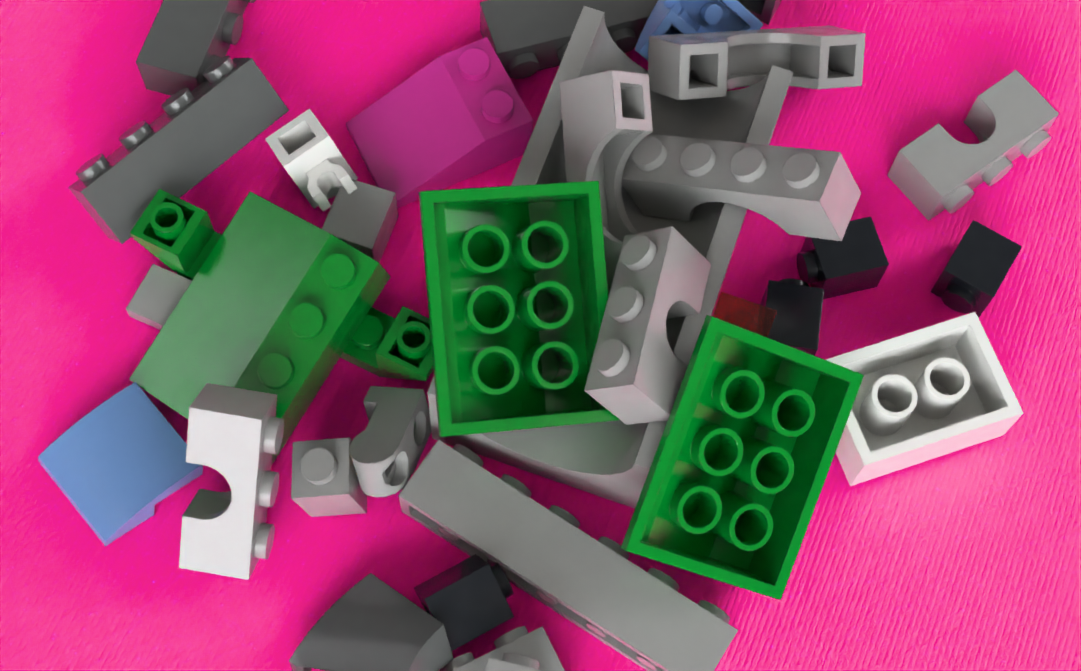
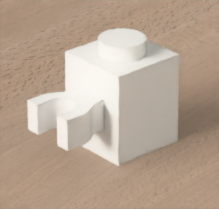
[265,108,358,212]

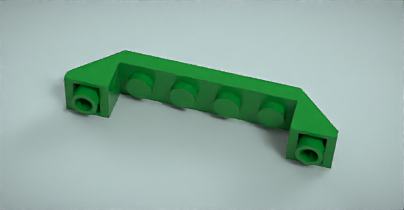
[130,189,433,381]

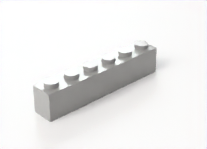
[398,439,738,671]

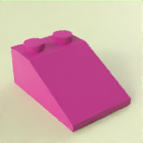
[346,37,534,209]

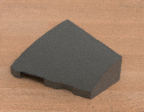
[289,573,454,671]

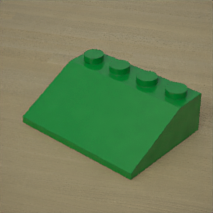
[419,181,619,437]
[129,192,391,466]
[621,315,864,600]

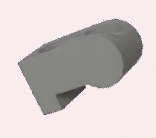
[349,386,431,498]

